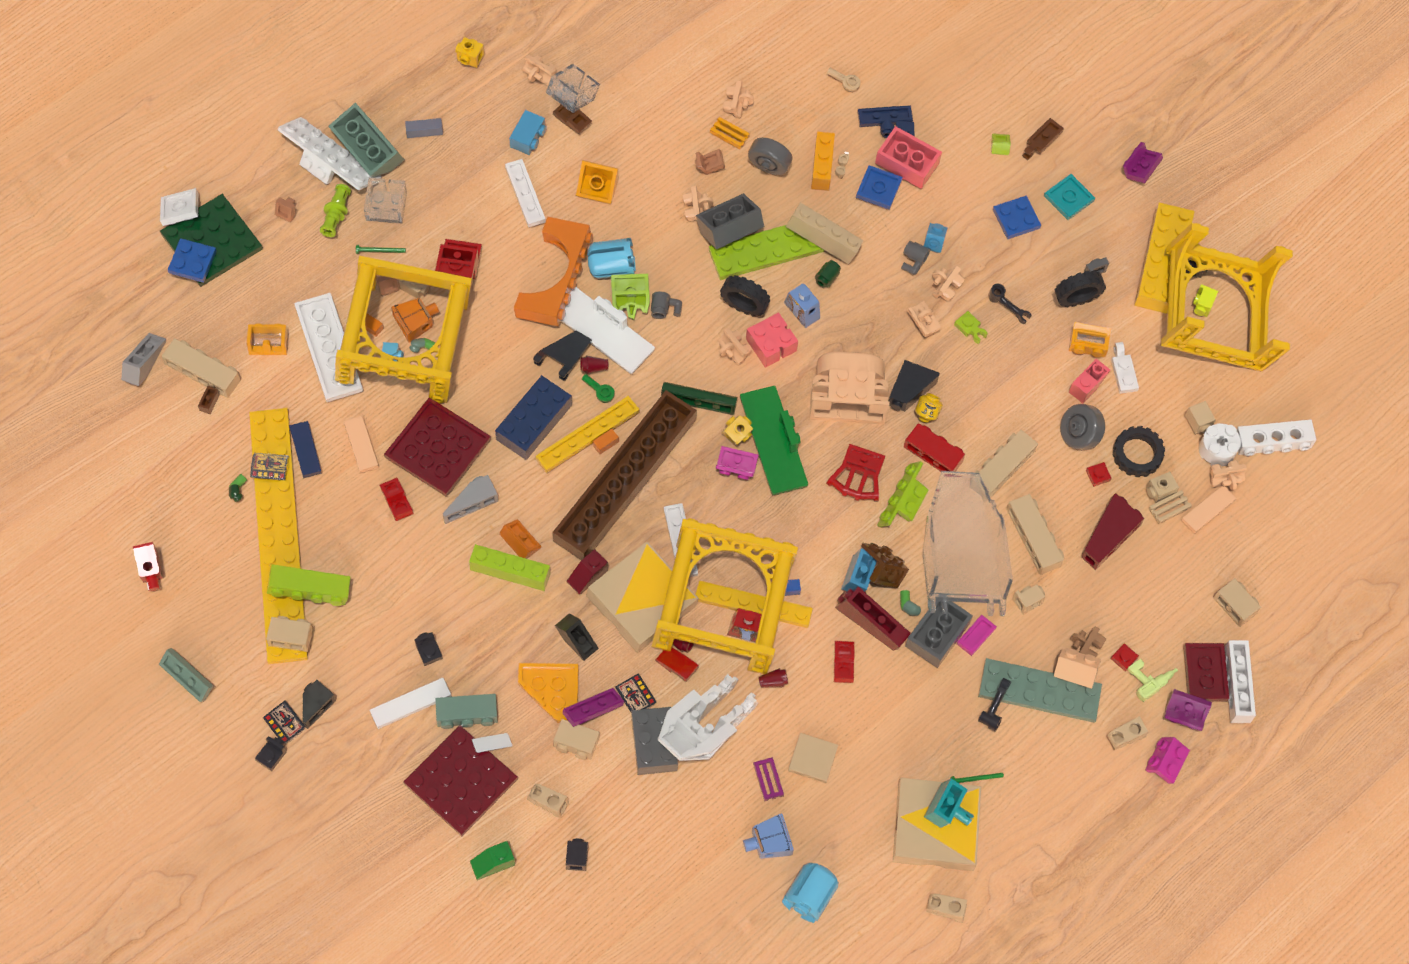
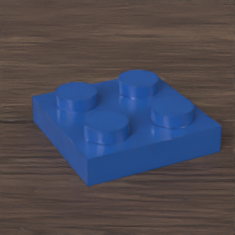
[856,165,903,210]
[993,195,1041,240]
[168,238,217,283]

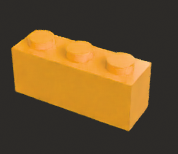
[811,131,835,191]

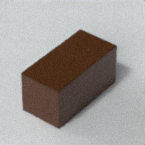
[198,386,220,415]

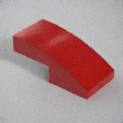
[379,478,414,521]
[834,641,855,683]
[655,647,699,682]

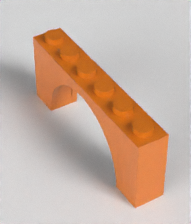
[514,216,593,326]

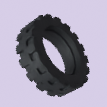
[1054,271,1106,307]
[720,275,771,316]
[1112,426,1165,477]

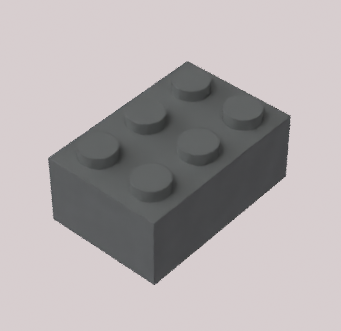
[696,193,765,249]
[905,594,973,668]
[631,707,678,775]

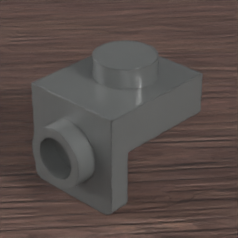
[1084,257,1109,274]

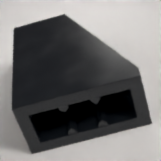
[888,360,940,412]

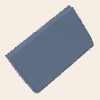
[405,118,443,138]

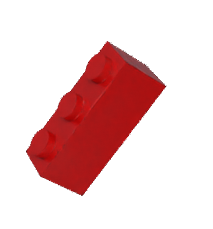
[904,423,965,478]

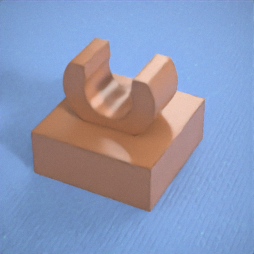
[275,197,295,222]
[377,275,399,296]

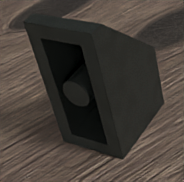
[554,613,599,660]
[303,680,336,729]

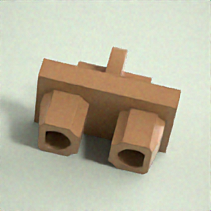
[1071,626,1106,657]

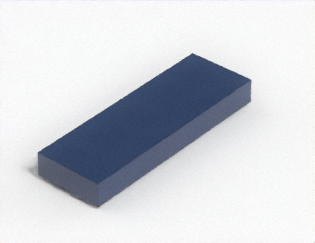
[857,105,913,127]
[289,421,322,478]

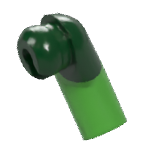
[229,474,247,502]

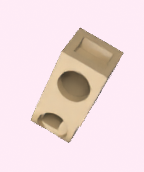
[1107,716,1148,750]
[527,784,569,818]
[926,894,967,923]

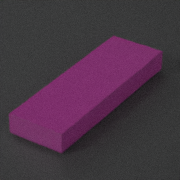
[563,688,624,727]

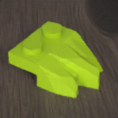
[611,274,650,320]

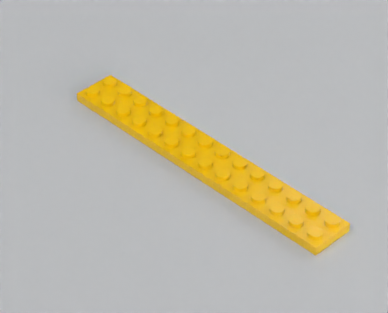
[249,408,308,665]

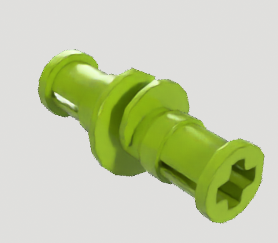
[320,184,351,237]

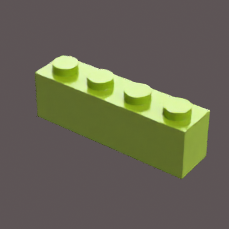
[469,544,550,591]
[267,564,350,606]

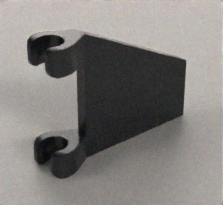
[533,330,592,381]

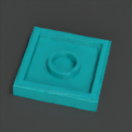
[1044,174,1095,220]

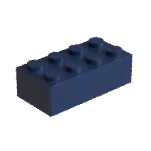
[495,375,572,460]

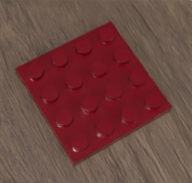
[384,397,491,497]
[403,725,518,837]

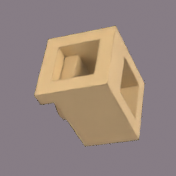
[399,280,430,298]
[1013,585,1045,614]

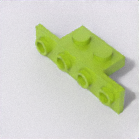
[877,461,929,527]

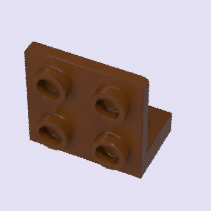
[861,543,909,588]

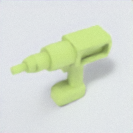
[1128,659,1178,702]

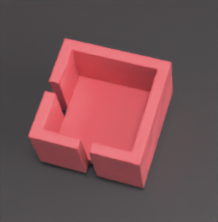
[746,312,798,368]

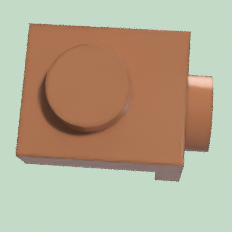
[695,149,725,175]

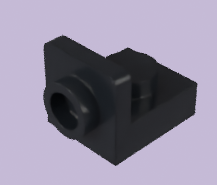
[414,632,443,666]
[255,736,286,772]

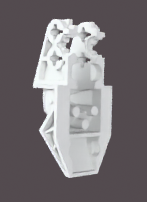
[658,674,758,761]

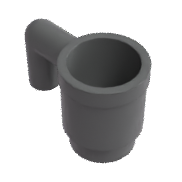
[901,241,931,275]
[651,291,682,319]

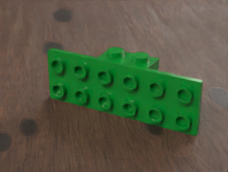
[740,386,808,495]

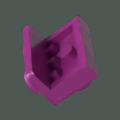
[1123,142,1163,183]
[1164,689,1212,731]

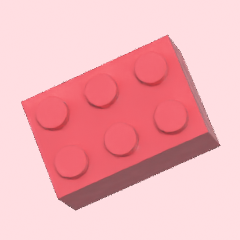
[875,126,942,189]

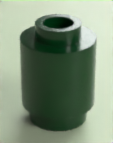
[815,260,841,288]

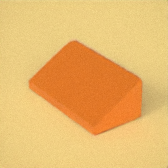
[500,519,542,559]

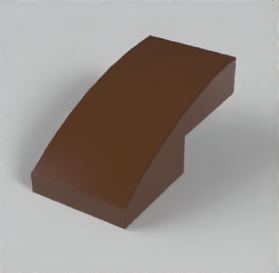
[553,100,592,134]

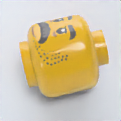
[915,393,943,422]

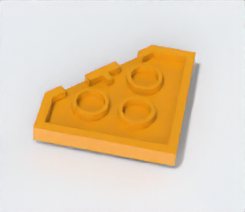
[518,663,578,723]

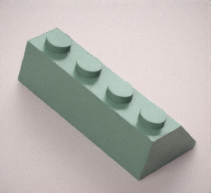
[328,102,405,177]

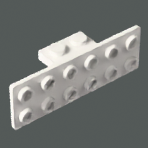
[278,117,381,190]
[561,287,655,374]

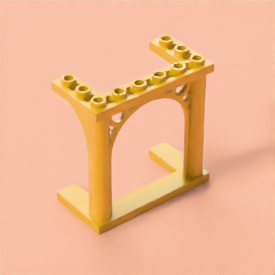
[1161,223,1293,372]
[335,255,472,403]
[651,518,798,674]

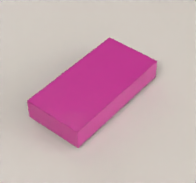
[957,615,997,656]

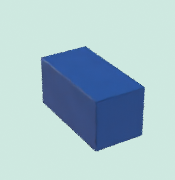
[785,579,801,596]

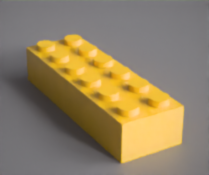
[1134,202,1195,314]

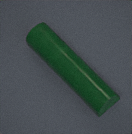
[661,382,738,415]

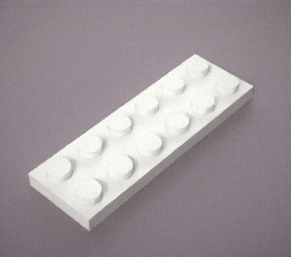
[294,293,363,402]

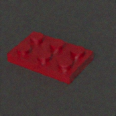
[1184,643,1230,701]

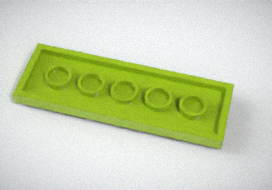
[708,225,824,280]

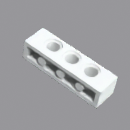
[1237,420,1316,456]
[1225,640,1256,723]

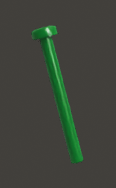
[355,244,406,254]
[950,772,1004,783]

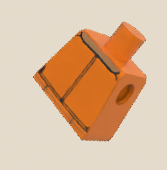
[391,298,439,343]

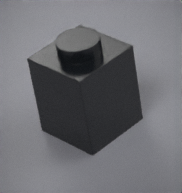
[566,838,588,871]

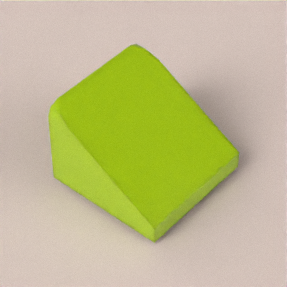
[991,134,1011,155]

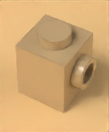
[1185,401,1216,434]
[1146,472,1179,503]

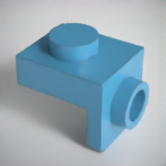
[924,223,948,253]

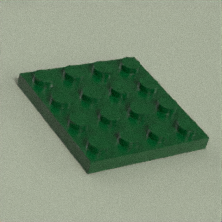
[160,193,263,287]

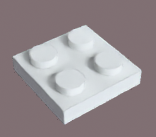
[160,188,199,226]

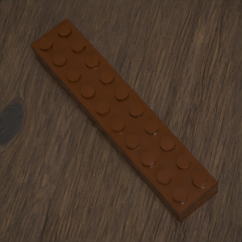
[552,390,697,560]

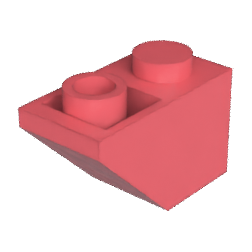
[1069,358,1110,404]

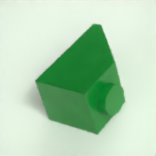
[470,841,515,880]

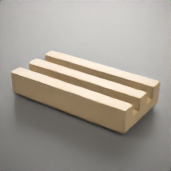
[1149,490,1192,524]

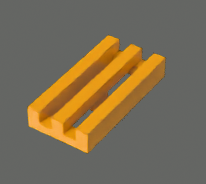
[710,117,750,149]

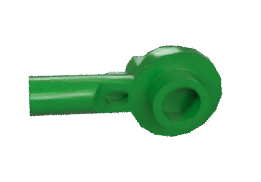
[582,374,615,403]

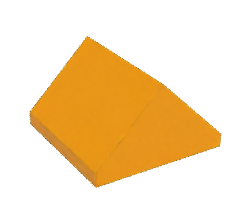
[576,160,618,204]

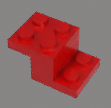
[435,239,482,283]

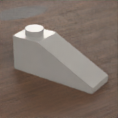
[121,333,166,386]
[443,475,498,524]

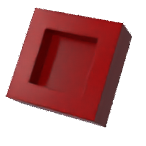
[1086,462,1112,487]
[1111,643,1139,672]

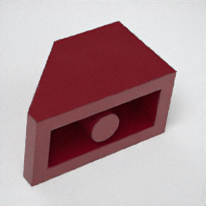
[566,549,608,595]

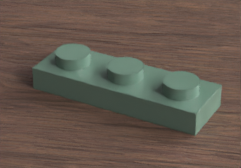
[159,648,213,702]

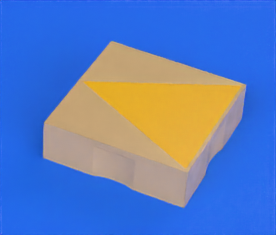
[586,542,699,653]
[892,778,981,871]

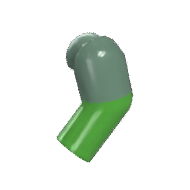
[409,338,436,352]
[900,590,921,616]

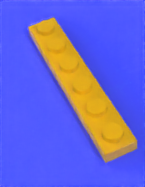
[535,395,640,473]
[695,580,813,628]

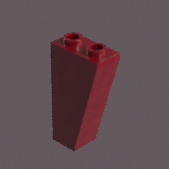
[1081,493,1145,570]
[835,586,911,651]

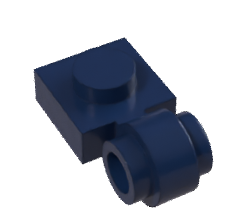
[880,120,915,138]

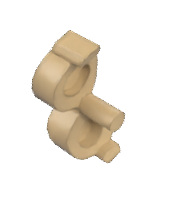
[835,152,849,178]

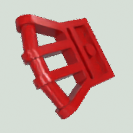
[826,444,885,501]

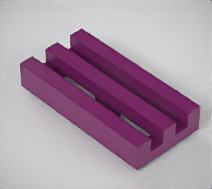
[753,757,784,802]

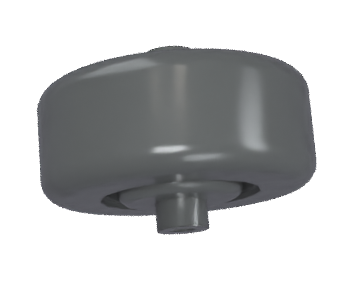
[748,137,793,175]
[1060,404,1105,450]

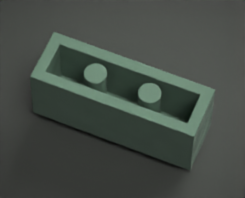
[435,694,498,729]

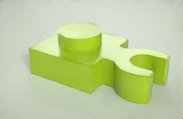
[954,311,988,344]

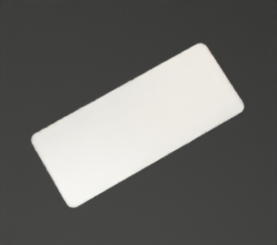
[472,733,512,753]

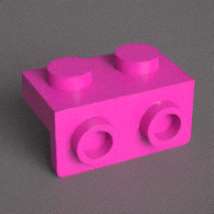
[716,446,759,480]
[1145,737,1190,784]

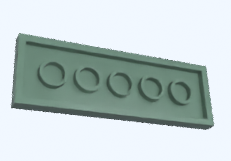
[978,658,1102,723]

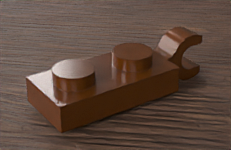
[1022,118,1064,160]

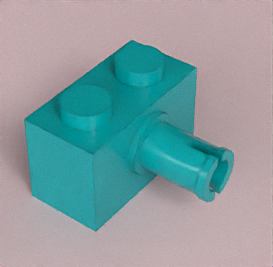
[924,779,974,828]

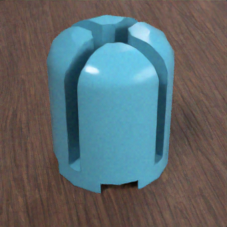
[587,238,636,279]
[782,863,839,923]

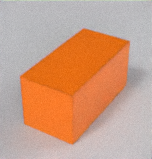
[365,313,384,337]
[593,429,619,455]

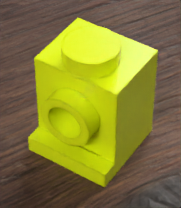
[1193,284,1218,317]

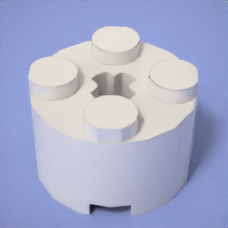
[1199,423,1241,467]

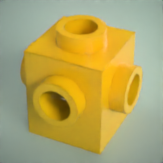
[455,37,484,68]
[722,415,753,446]

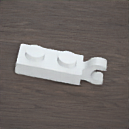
[1111,342,1139,394]

